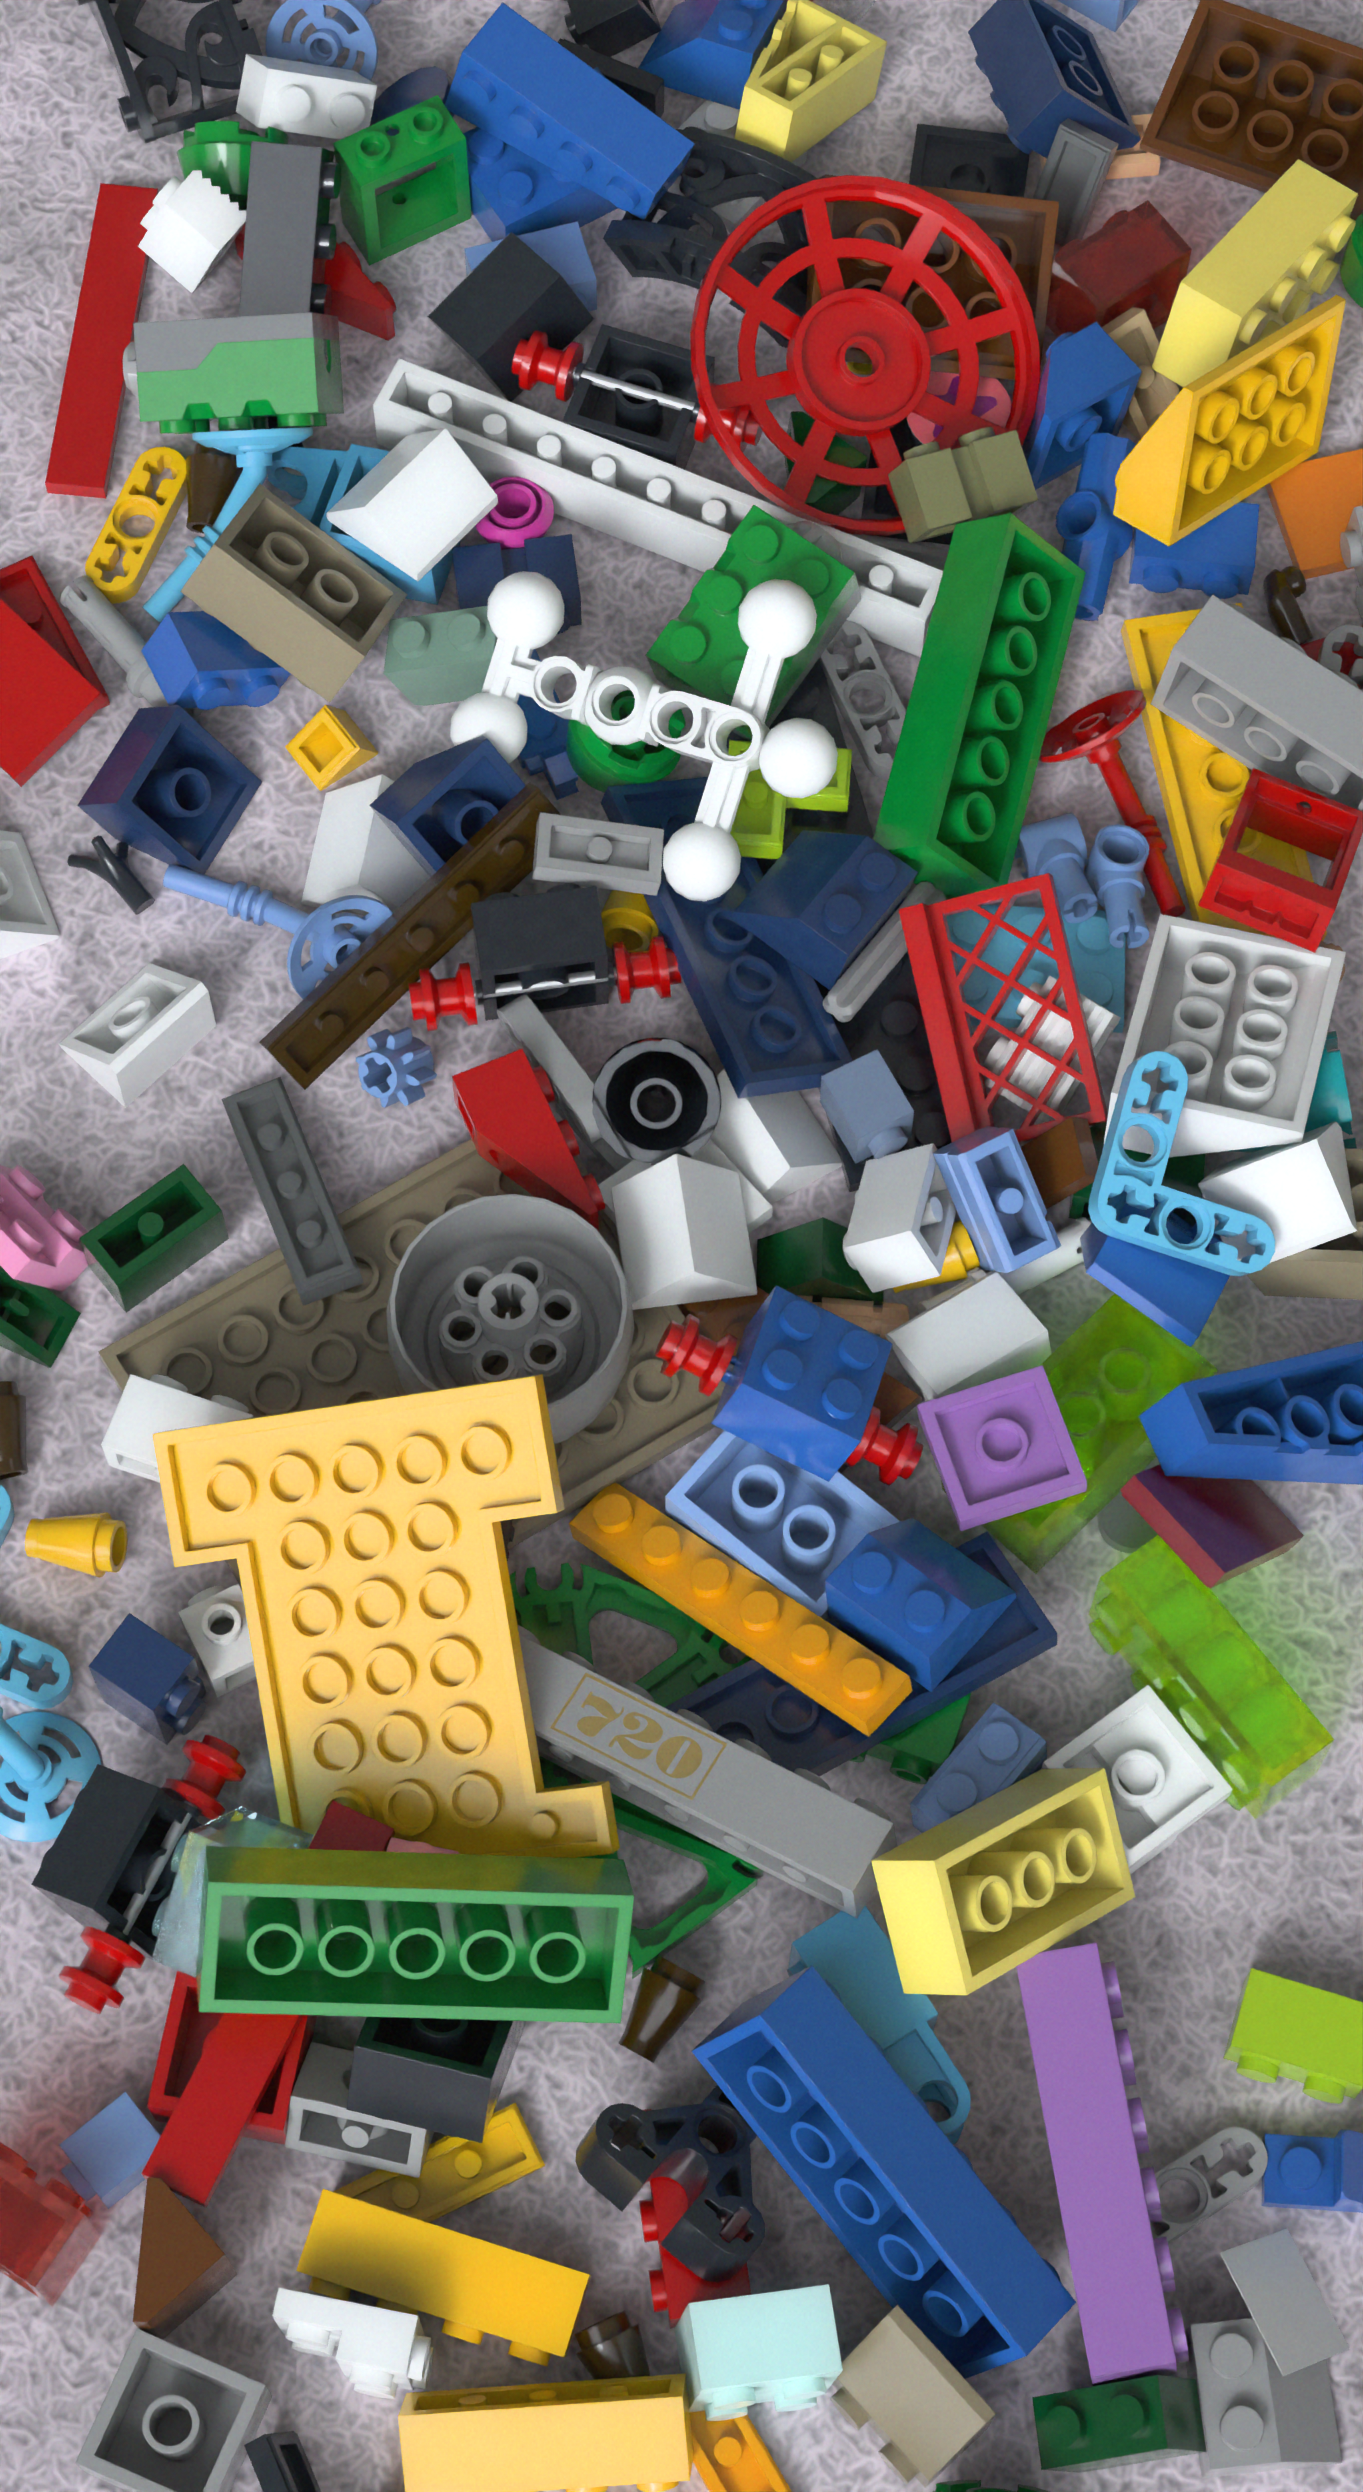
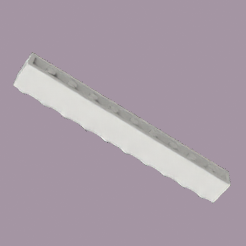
[373,358,943,657]

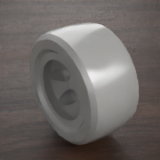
[386,1194,634,1444]

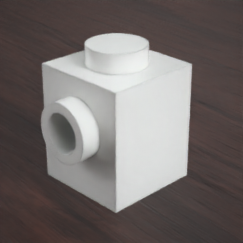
[178,1584,257,1698]

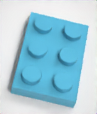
[946,905,1126,1033]

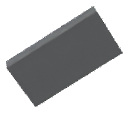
[1032,118,1119,252]

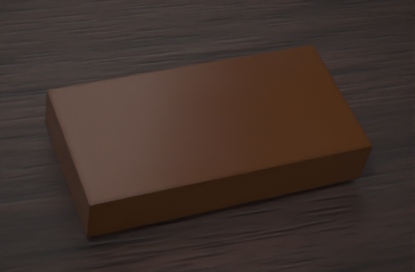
[1021,1117,1099,1209]

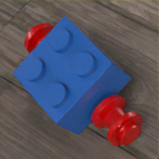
[655,1285,924,1486]

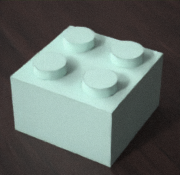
[674,2284,843,2421]

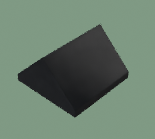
[427,232,594,402]

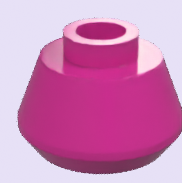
[475,477,554,550]

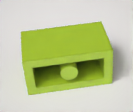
[1223,1968,1363,2104]

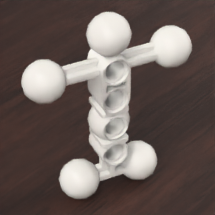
[450,571,838,901]

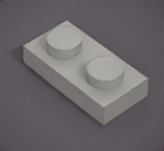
[532,812,664,896]

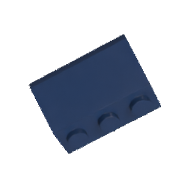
[968,0,1141,159]

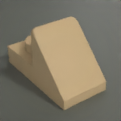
[1102,307,1180,441]

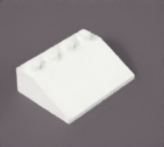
[1104,914,1346,1157]

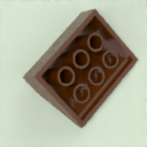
[1140,0,1363,220]
[806,174,1059,380]

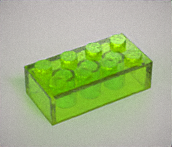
[941,1294,1218,1574]
[1088,1535,1335,1820]

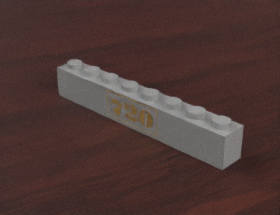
[518,1625,897,1918]

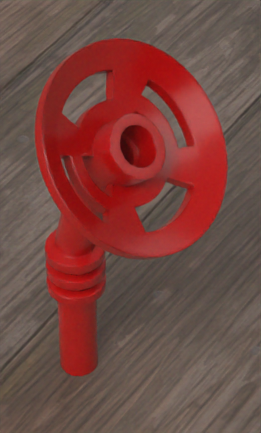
[1039,690,1186,917]

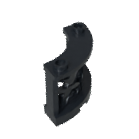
[76,0,263,144]
[603,126,818,348]

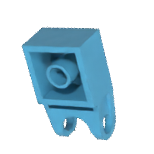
[267,444,462,605]
[787,1905,971,2145]

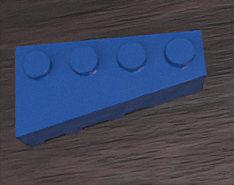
[445,2,695,220]
[1139,1341,1363,1485]

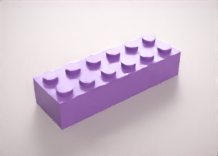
[1016,1943,1189,2386]

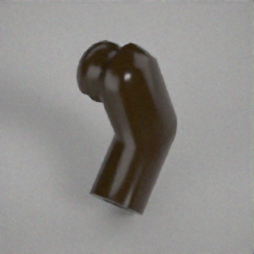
[1263,566,1314,645]

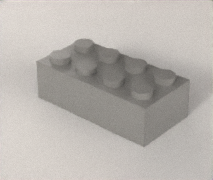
[1151,595,1363,812]

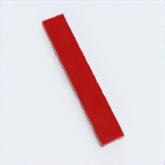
[45,183,158,499]
[141,1800,395,2208]

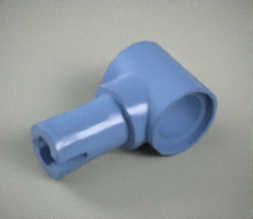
[1015,812,1098,923]
[1084,824,1149,949]

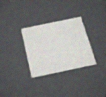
[1220,2229,1350,2376]

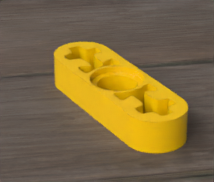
[85,447,187,604]

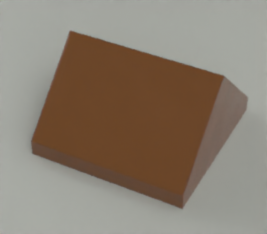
[133,2178,237,2340]

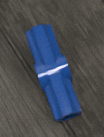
[1056,433,1137,621]

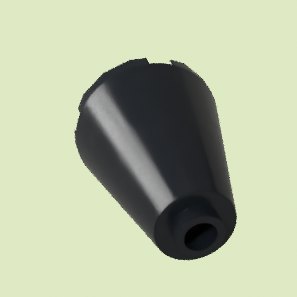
[592,1037,721,1166]

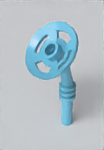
[142,427,313,623]
[0,1706,101,1842]

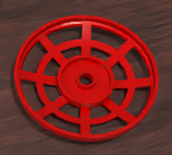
[690,175,1040,536]

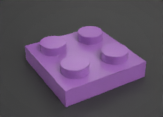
[917,1365,1087,1531]

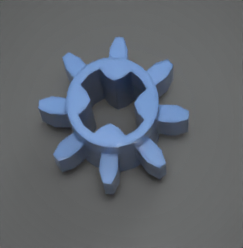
[356,1027,437,1108]

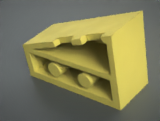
[734,0,887,163]

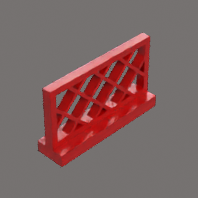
[898,873,1108,1144]

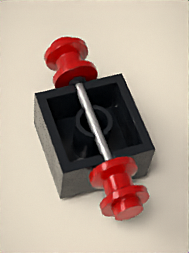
[512,324,763,470]
[408,884,681,1031]
[31,1735,246,2014]

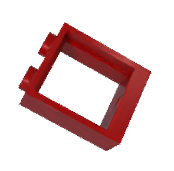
[1198,768,1363,953]

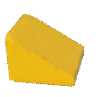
[285,705,379,791]

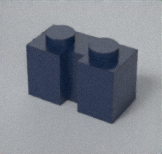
[452,534,582,634]
[88,1613,207,1745]

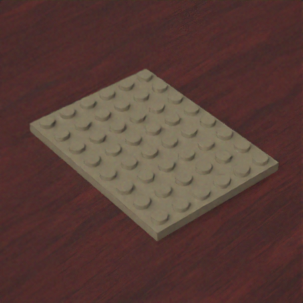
[98,1139,726,1588]

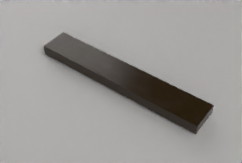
[259,782,561,1090]

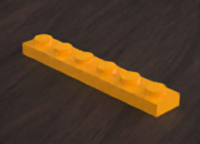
[569,1482,913,1737]

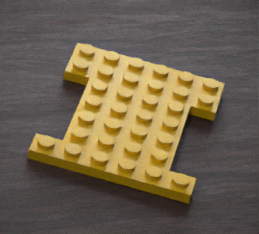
[152,1374,620,1858]

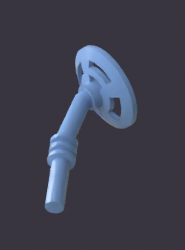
[265,0,381,81]
[163,864,393,999]

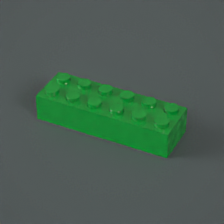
[873,513,1086,900]
[196,1846,634,2024]

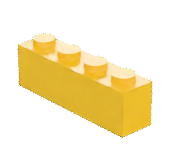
[296,2189,591,2367]
[398,2373,693,2492]

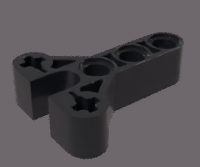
[575,2085,765,2283]

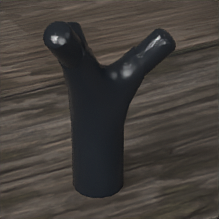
[67,836,155,915]

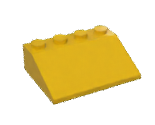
[1113,294,1346,546]

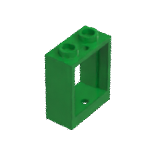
[333,95,472,266]

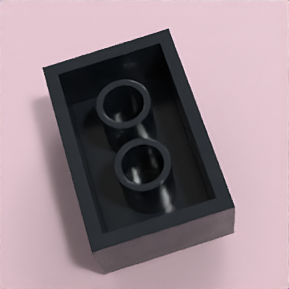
[346,2017,527,2143]

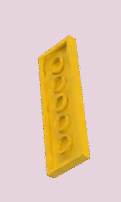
[1121,603,1327,941]

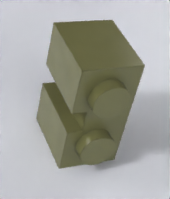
[888,427,1038,544]

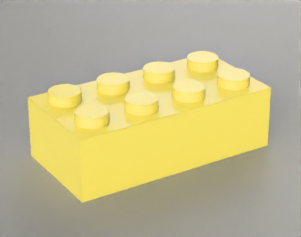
[1151,159,1358,388]
[871,1768,1135,1995]

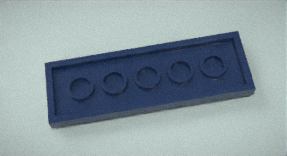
[600,777,853,1099]
[664,1531,1057,1777]

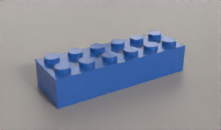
[692,1965,1076,2379]

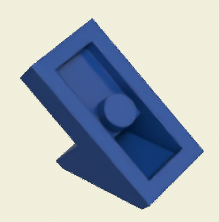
[1261,2129,1363,2213]

